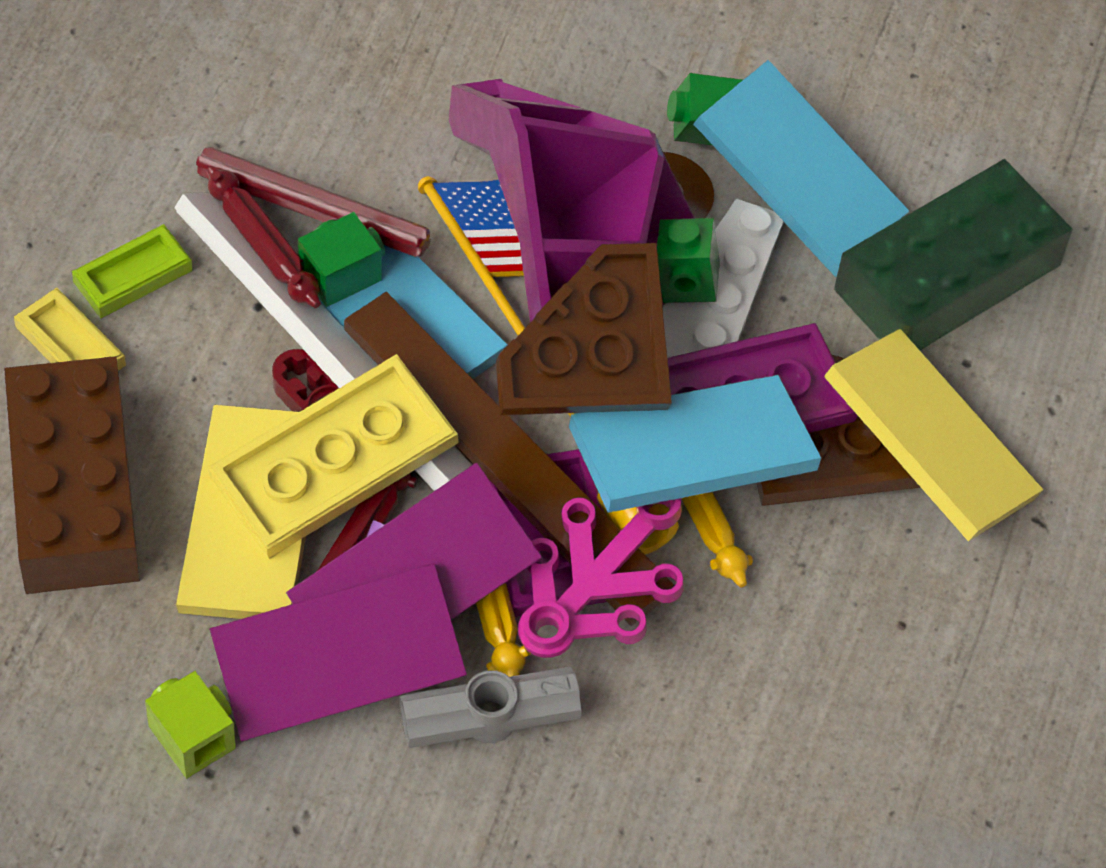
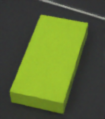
[72,224,193,319]

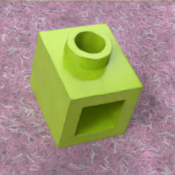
[145,671,236,779]

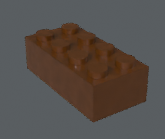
[4,356,140,594]

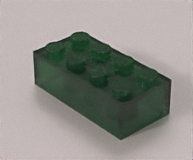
[834,158,1073,350]

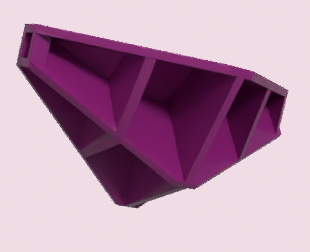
[449,79,695,322]

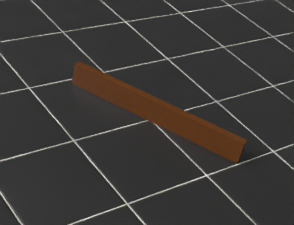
[344,291,675,626]

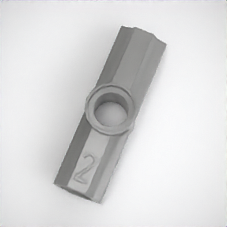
[400,666,582,748]

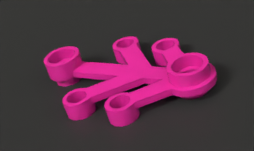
[518,498,684,658]

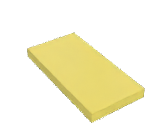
[824,329,1043,542]
[207,354,459,559]
[176,405,306,619]

